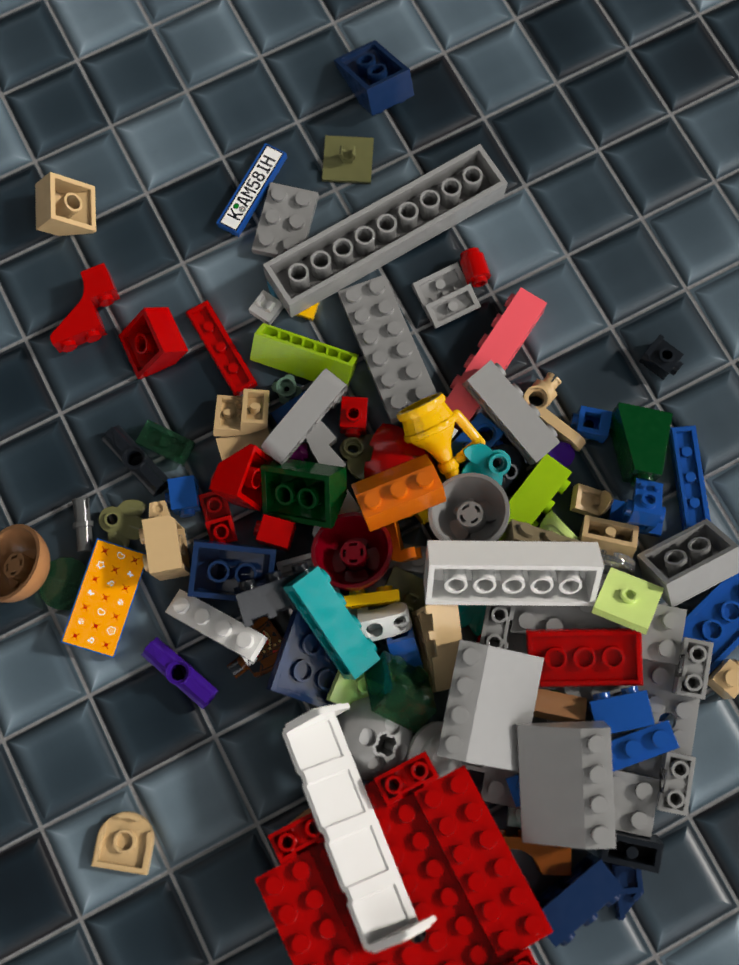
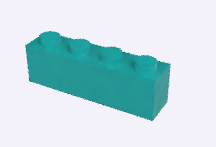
[283,566,380,680]

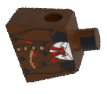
[227,616,283,678]

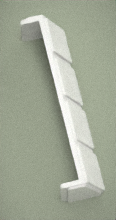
[282,703,437,954]

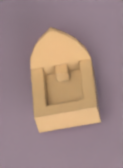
[570,483,614,517]

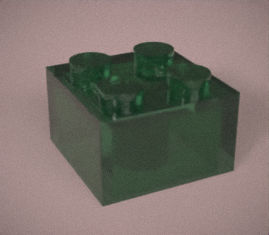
[364,651,437,733]

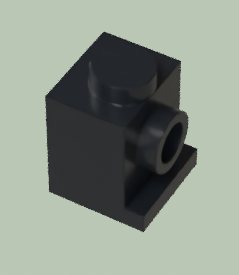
[639,334,684,380]

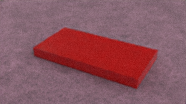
[526,627,643,687]

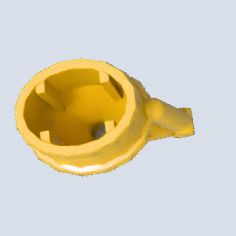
[396,392,486,479]

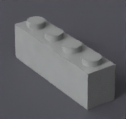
[462,360,560,465]

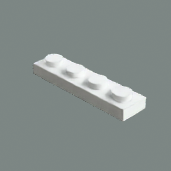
[165,589,268,663]

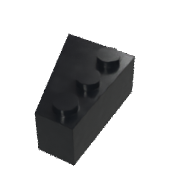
[234,562,315,628]

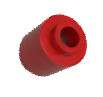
[460,247,491,288]

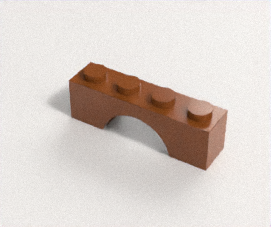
[499,828,571,876]

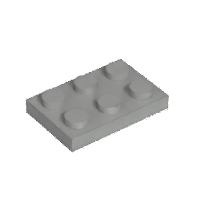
[252,182,319,258]

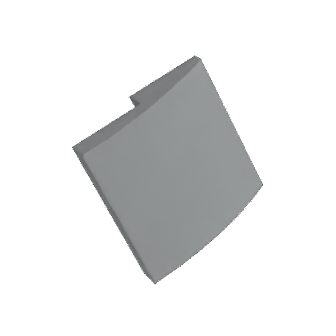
[411,262,481,329]

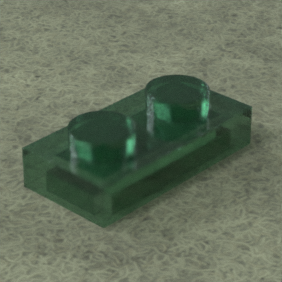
[136,420,195,467]

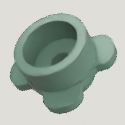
[272,374,302,404]

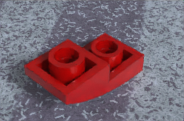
[198,491,238,543]

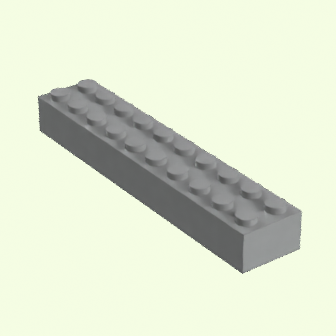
[263,144,508,318]

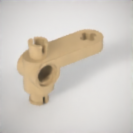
[523,372,586,452]

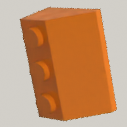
[351,454,447,532]

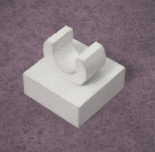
[248,290,284,325]

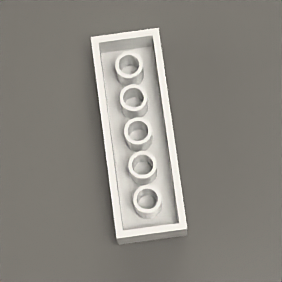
[423,540,604,606]

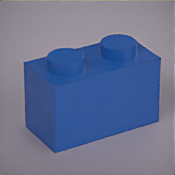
[587,686,655,734]

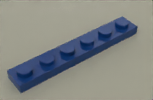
[505,719,680,807]

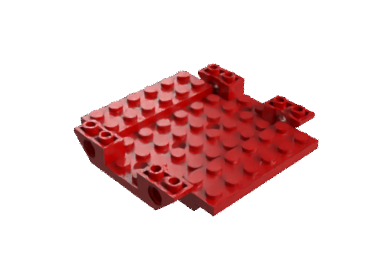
[255,751,554,965]

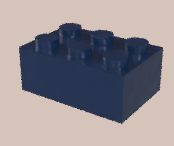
[536,852,624,947]

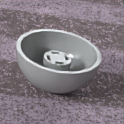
[428,473,510,541]
[338,696,413,781]

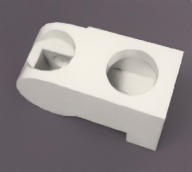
[357,602,412,641]

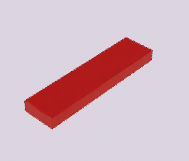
[186,300,258,396]

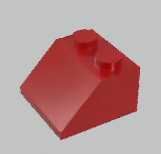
[118,307,188,379]
[209,444,274,511]

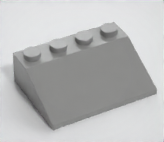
[437,639,544,772]
[517,721,616,849]

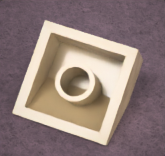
[35,172,96,236]

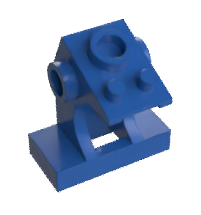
[607,478,666,537]

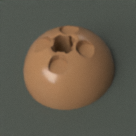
[0,524,50,603]

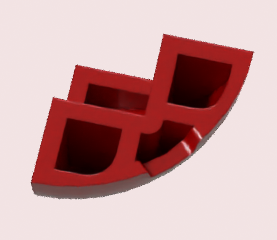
[364,423,438,479]

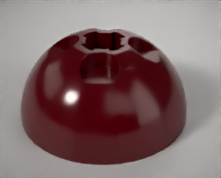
[311,512,393,591]

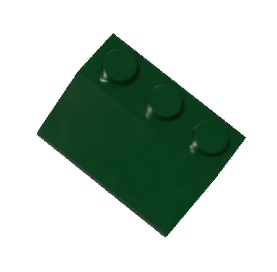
[260,459,347,529]

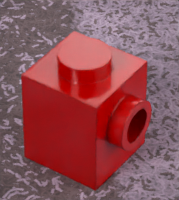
[340,396,368,438]
[253,514,297,552]

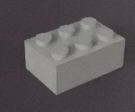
[637,519,739,607]

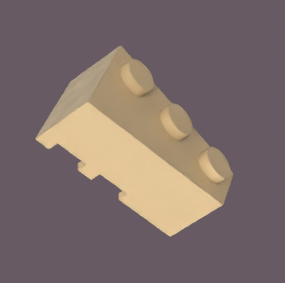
[411,605,462,693]

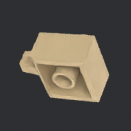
[139,500,191,581]

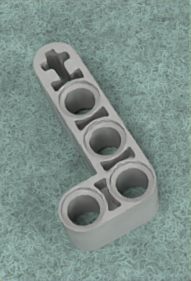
[261,368,348,465]

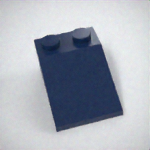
[334,40,414,116]
[188,539,276,601]

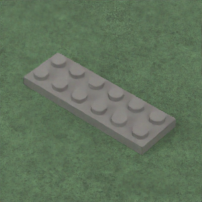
[338,275,437,424]

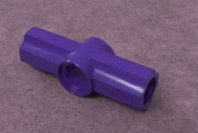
[141,637,219,709]

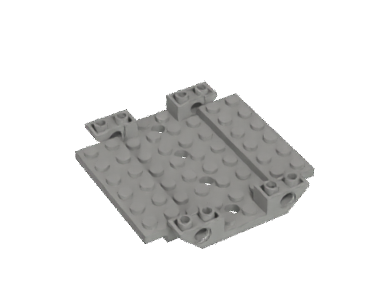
[457,592,714,838]

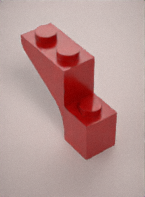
[50,263,120,353]

